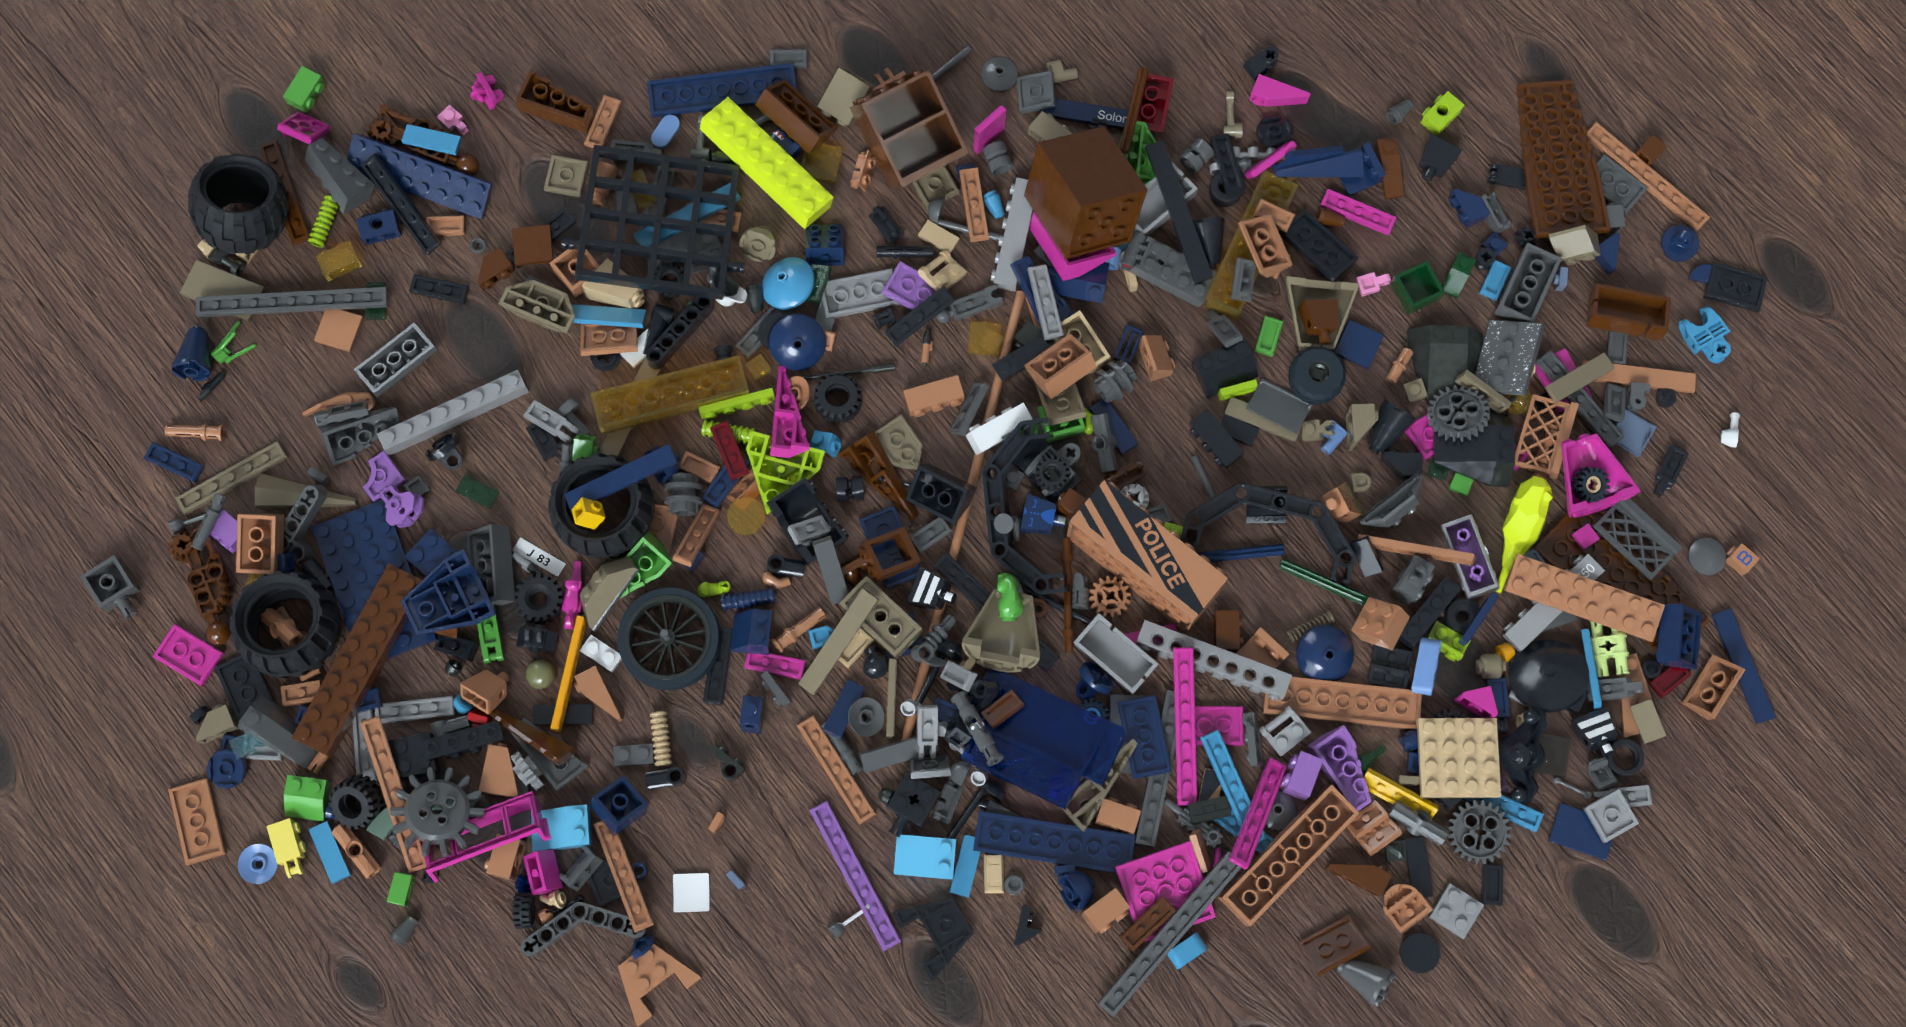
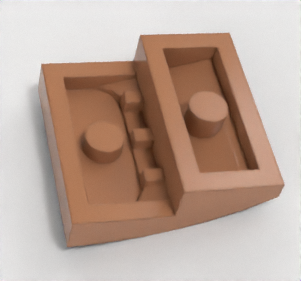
[1347,800,1402,857]

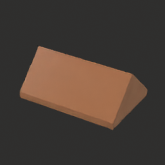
[1238,214,1293,278]
[1682,655,1745,720]

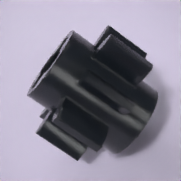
[1514,225,1537,248]

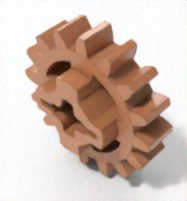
[1089,576,1131,619]

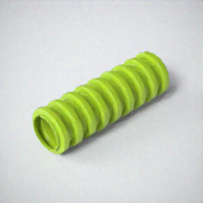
[308,195,339,247]
[701,420,756,444]

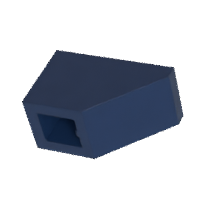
[1449,189,1490,228]

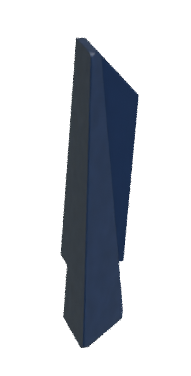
[1271,145,1364,177]

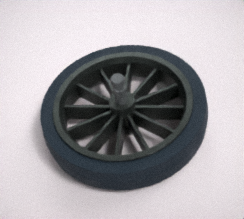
[617,588,721,690]

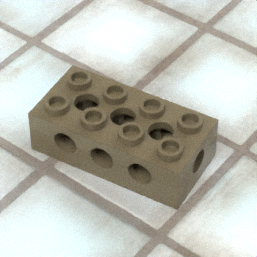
[839,576,923,660]

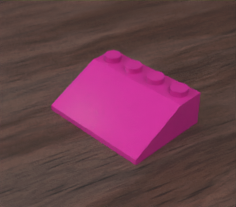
[1029,212,1117,281]

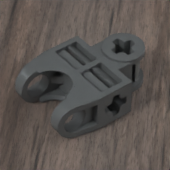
[1025,443,1081,496]

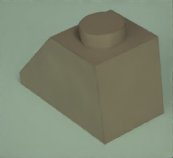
[196,704,240,745]

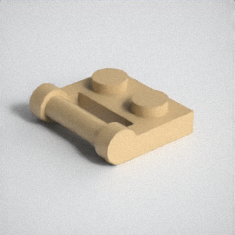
[918,249,967,291]

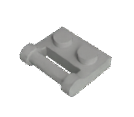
[1259,705,1312,756]

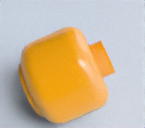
[1495,642,1515,663]

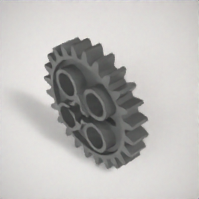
[1427,385,1490,442]
[1446,800,1512,864]

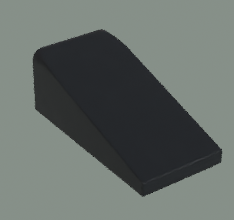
[434,634,479,662]

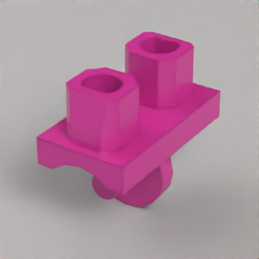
[470,72,504,110]

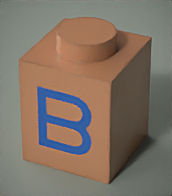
[1726,543,1760,576]

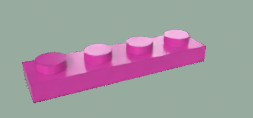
[1320,189,1397,236]

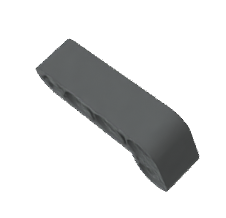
[283,485,327,562]

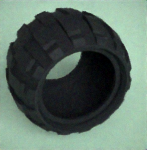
[188,153,289,254]

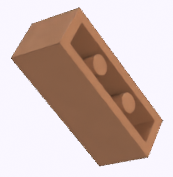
[903,375,964,417]

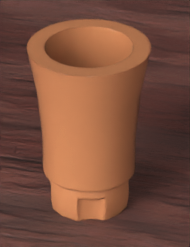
[593,161,619,205]

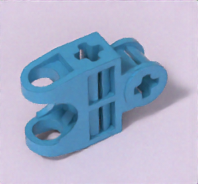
[1678,306,1731,363]

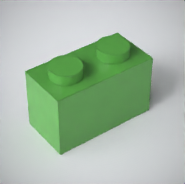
[283,66,325,113]

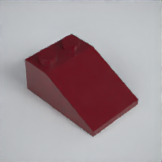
[1137,72,1174,133]

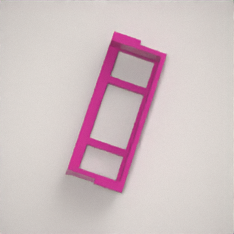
[422,791,551,883]

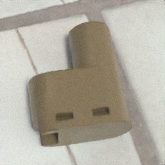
[1046,60,1078,83]

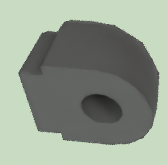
[947,761,972,787]

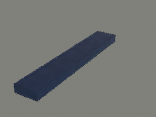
[564,444,678,512]
[1711,609,1776,724]

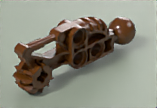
[367,104,479,176]
[168,524,231,645]

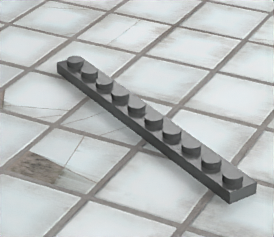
[196,287,388,317]
[1098,851,1241,1017]

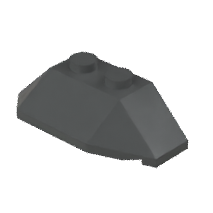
[1357,472,1423,528]

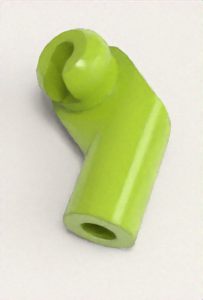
[1083,407,1094,435]

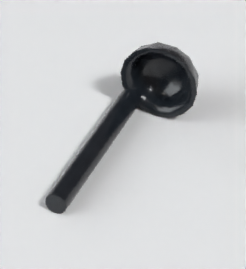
[915,640,964,714]
[946,781,1006,839]

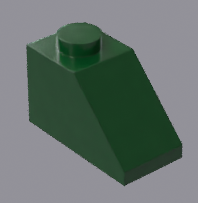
[1442,252,1476,299]

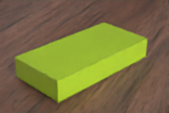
[1218,379,1258,401]

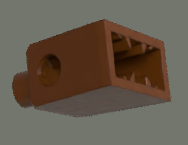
[1297,299,1339,344]

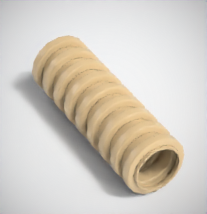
[650,711,672,767]

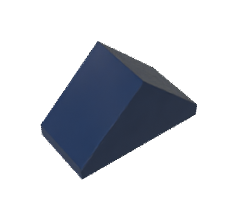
[1595,233,1620,274]

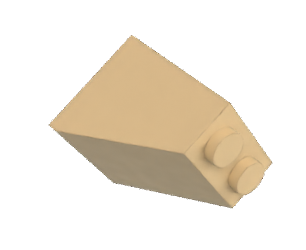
[582,258,645,309]

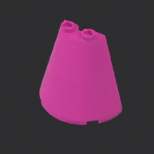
[1561,433,1640,518]

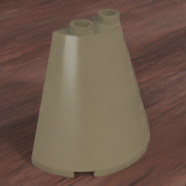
[1285,276,1359,351]
[962,589,1040,672]

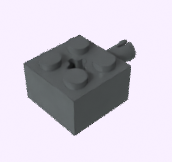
[80,555,141,619]

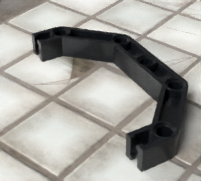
[982,418,1069,594]
[1180,482,1356,584]

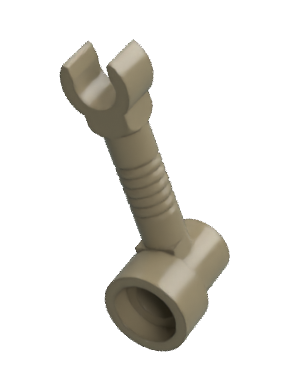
[1224,91,1243,138]

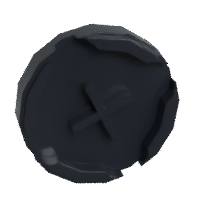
[425,432,462,470]

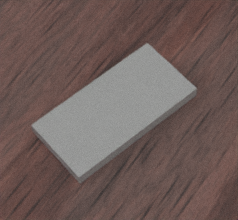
[819,268,900,318]

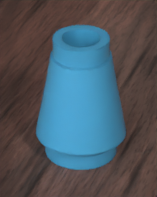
[982,190,1005,219]

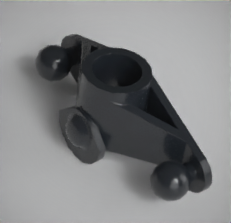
[1498,708,1548,803]

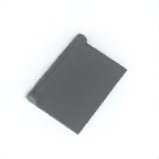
[1246,378,1313,434]

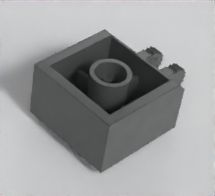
[1388,555,1435,606]

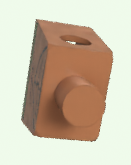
[1322,482,1363,523]

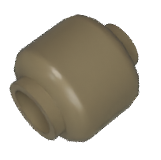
[1476,654,1506,679]

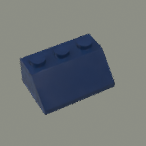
[1656,604,1702,670]

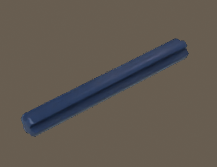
[1197,544,1285,562]

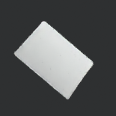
[673,873,709,912]

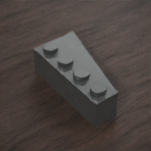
[305,138,375,214]

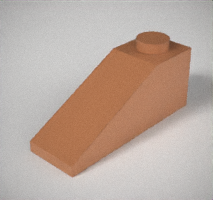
[573,666,623,722]

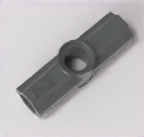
[1091,413,1118,473]
[1388,800,1449,846]

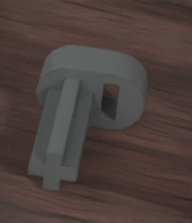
[556,396,591,435]

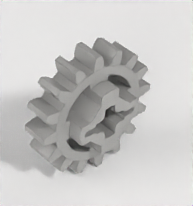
[511,751,544,791]

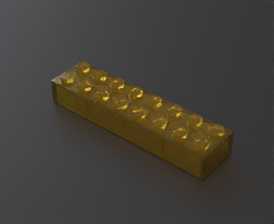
[1203,170,1298,321]
[590,355,749,435]

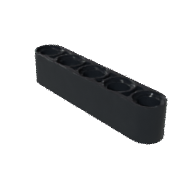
[646,296,714,370]

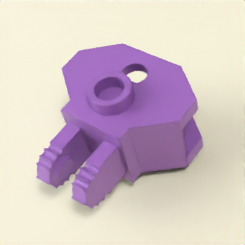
[381,484,425,528]

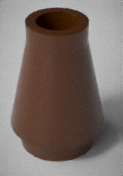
[1316,207,1345,227]

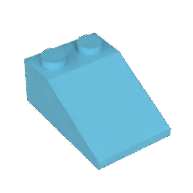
[530,804,592,852]
[894,835,956,879]

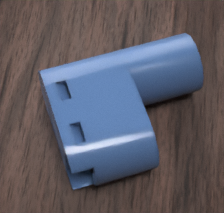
[1321,420,1348,455]

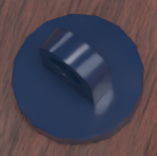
[1660,225,1699,262]
[1076,661,1114,700]

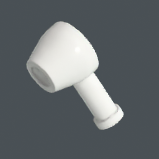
[1720,412,1740,448]

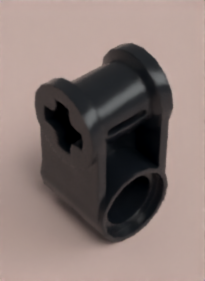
[1243,47,1279,81]

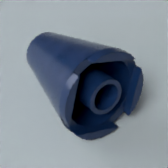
[172,326,211,381]

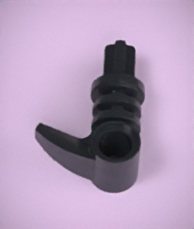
[947,679,999,716]

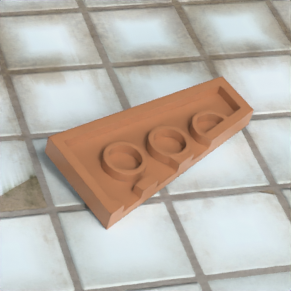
[1617,653,1653,739]

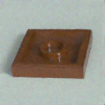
[512,225,553,266]

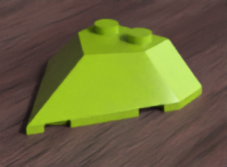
[746,431,825,515]

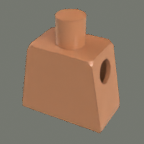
[460,670,509,715]

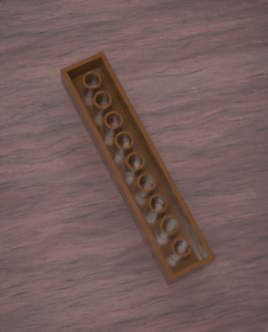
[292,564,422,759]

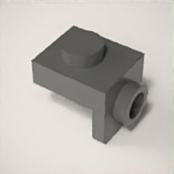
[1587,757,1617,792]

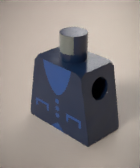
[1020,494,1066,534]

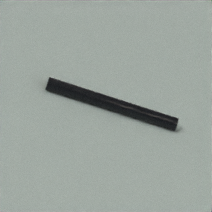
[1025,587,1093,625]

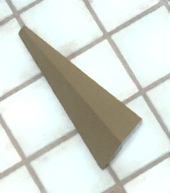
[255,474,357,509]
[1059,739,1138,832]

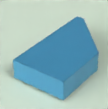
[808,625,834,650]

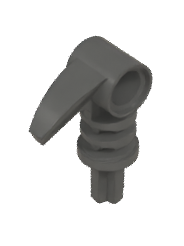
[911,614,956,667]

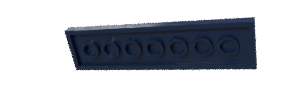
[647,63,797,118]
[347,133,493,219]
[973,811,1136,873]

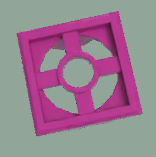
[277,111,330,144]

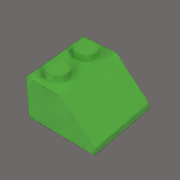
[284,775,332,822]

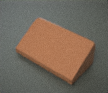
[727,469,760,511]

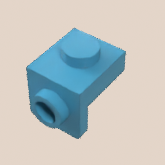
[810,430,842,458]

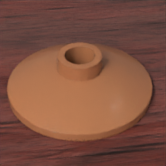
[788,376,810,411]

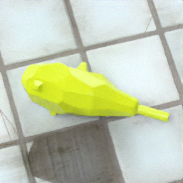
[1495,476,1553,593]

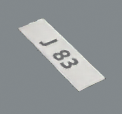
[512,537,566,577]

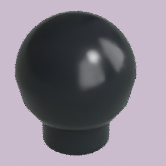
[862,646,889,679]

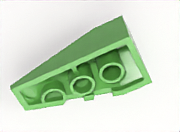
[619,532,673,599]

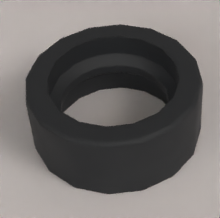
[1603,739,1644,777]

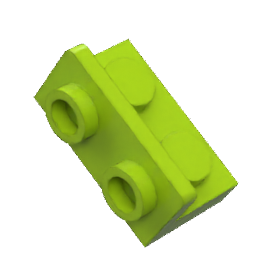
[1427,621,1471,661]

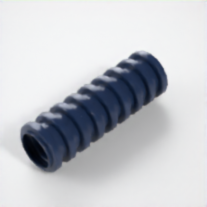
[721,587,776,611]

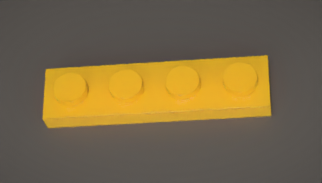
[1363,768,1439,820]

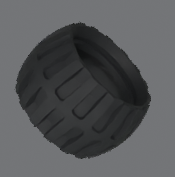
[548,453,654,559]
[230,570,341,678]

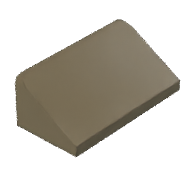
[1629,699,1666,744]

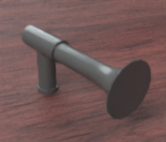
[994,513,1023,541]

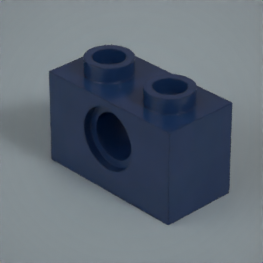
[356,209,402,246]

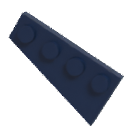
[1010,256,1075,329]

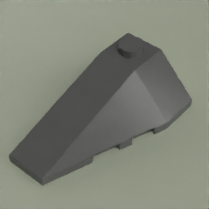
[318,407,401,466]
[238,695,317,770]

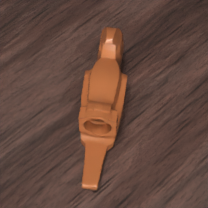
[302,392,375,417]

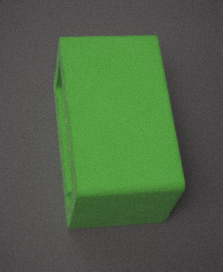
[387,872,416,907]

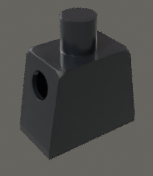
[1419,134,1462,182]

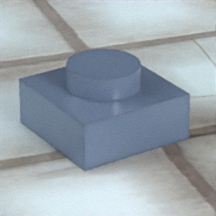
[1552,267,1568,291]

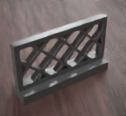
[1593,498,1682,580]

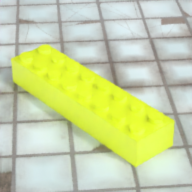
[700,97,834,229]

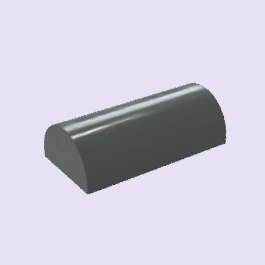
[354,323,438,398]

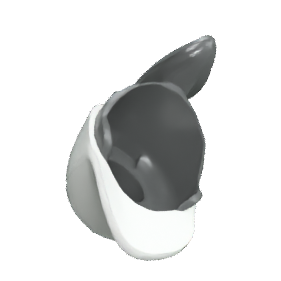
[706,267,747,306]

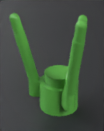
[210,321,256,364]

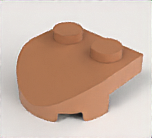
[1383,884,1433,934]

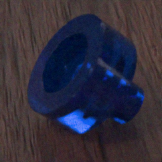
[515,875,531,893]

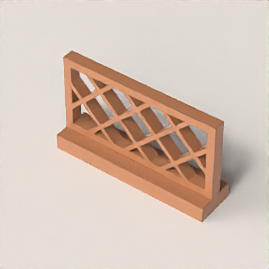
[1514,394,1579,479]

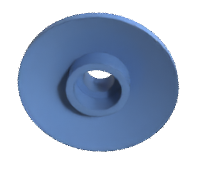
[238,844,278,884]

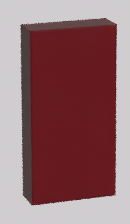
[1648,666,1692,699]

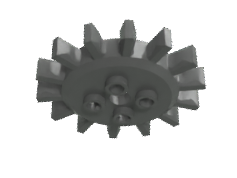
[390,767,485,857]

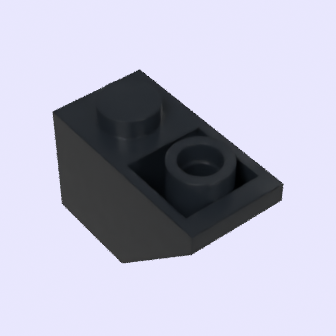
[1381,449,1423,480]

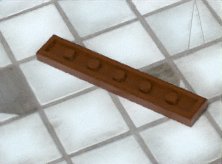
[259,140,311,246]

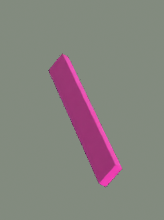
[1173,647,1197,805]

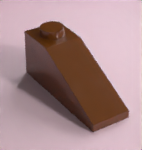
[1373,137,1404,200]
[1325,864,1392,897]

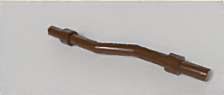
[1061,538,1074,653]

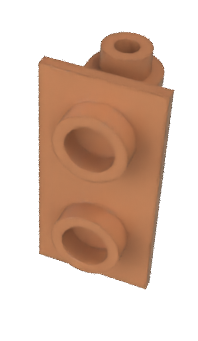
[850,150,876,192]

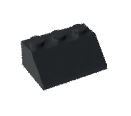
[1191,337,1258,399]
[905,463,977,524]

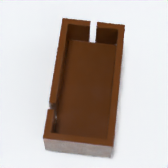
[1586,283,1671,341]

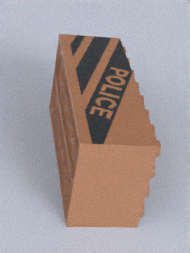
[1066,480,1228,633]

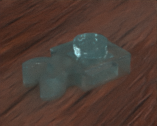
[229,733,266,760]

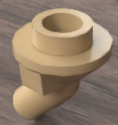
[540,889,567,909]

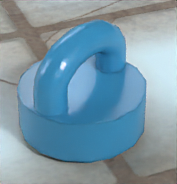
[453,693,474,715]

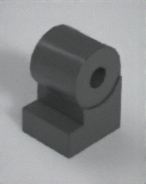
[1626,382,1650,413]

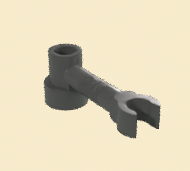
[691,115,711,161]

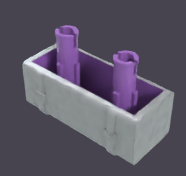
[1441,514,1500,600]

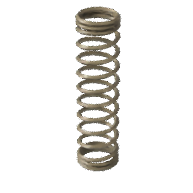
[1285,611,1335,643]

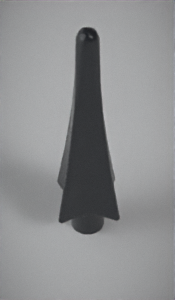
[978,799,1028,819]

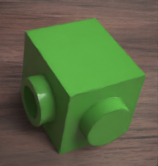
[572,434,599,461]

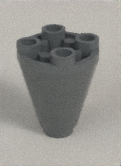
[1337,959,1397,1008]

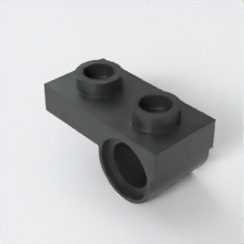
[708,744,745,781]

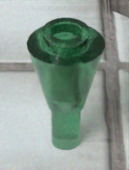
[1358,744,1387,772]

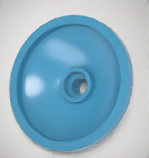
[761,257,815,310]

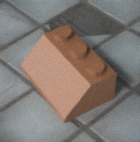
[1024,334,1097,399]
[236,514,284,574]

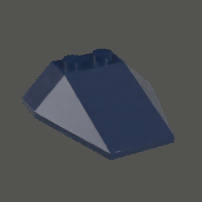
[401,549,496,635]

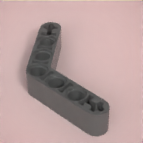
[520,902,648,957]

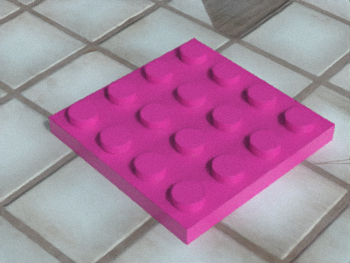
[1115,841,1216,942]

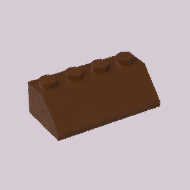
[755,79,838,153]

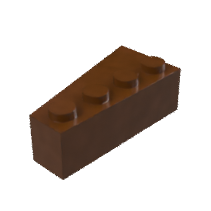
[516,69,594,133]

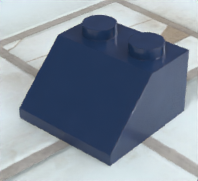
[730,609,773,655]

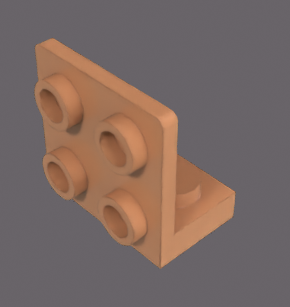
[1236,627,1289,682]

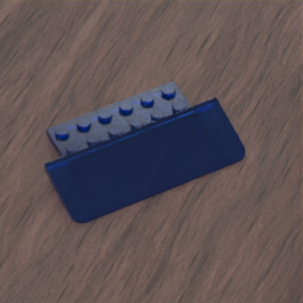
[961,669,1126,810]

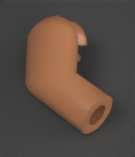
[762,571,791,590]

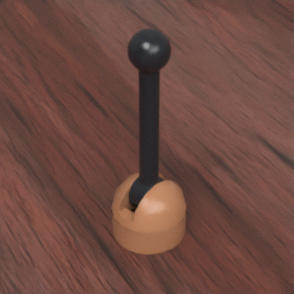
[537,895,584,926]

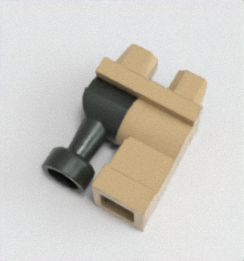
[198,239,258,276]

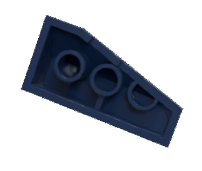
[1047,263,1109,303]

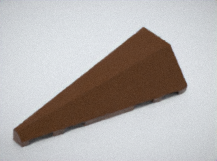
[838,431,919,521]
[489,708,575,766]

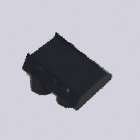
[1246,486,1288,526]

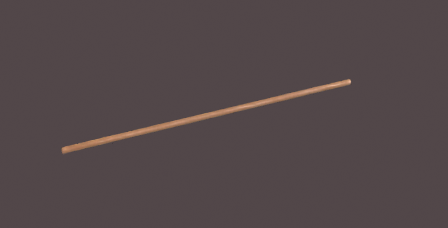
[901,290,1025,740]

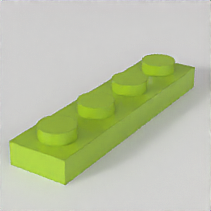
[698,388,775,420]

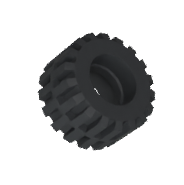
[814,372,862,424]
[328,774,385,829]

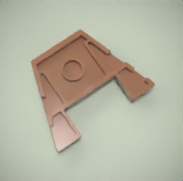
[618,944,702,1027]

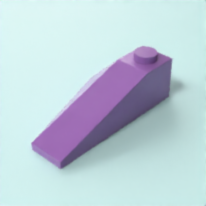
[1306,725,1371,811]

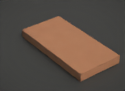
[168,778,227,866]

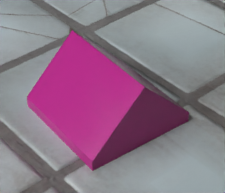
[1454,686,1498,718]

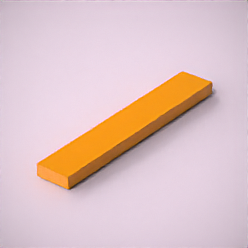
[551,616,586,734]

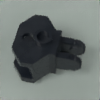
[516,624,559,653]

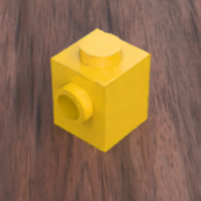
[571,497,605,530]

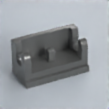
[1481,191,1512,234]
[1230,257,1256,302]
[559,845,603,892]

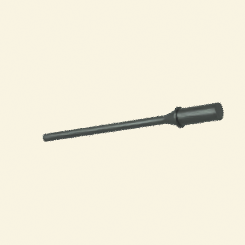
[803,363,895,380]

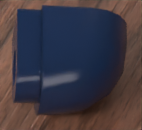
[1398,729,1418,752]

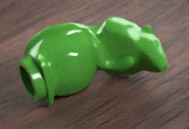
[997,573,1024,621]

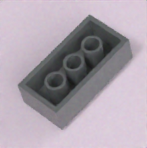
[1493,243,1562,323]

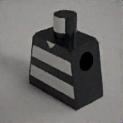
[907,567,957,610]
[1570,706,1617,757]

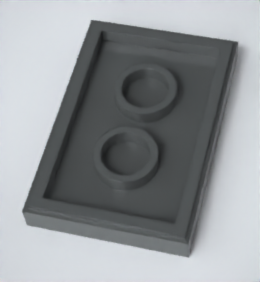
[1596,154,1648,217]

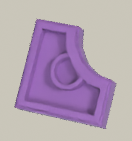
[363,450,407,503]

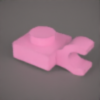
[437,104,469,136]
[1356,272,1391,297]

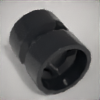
[836,475,864,502]

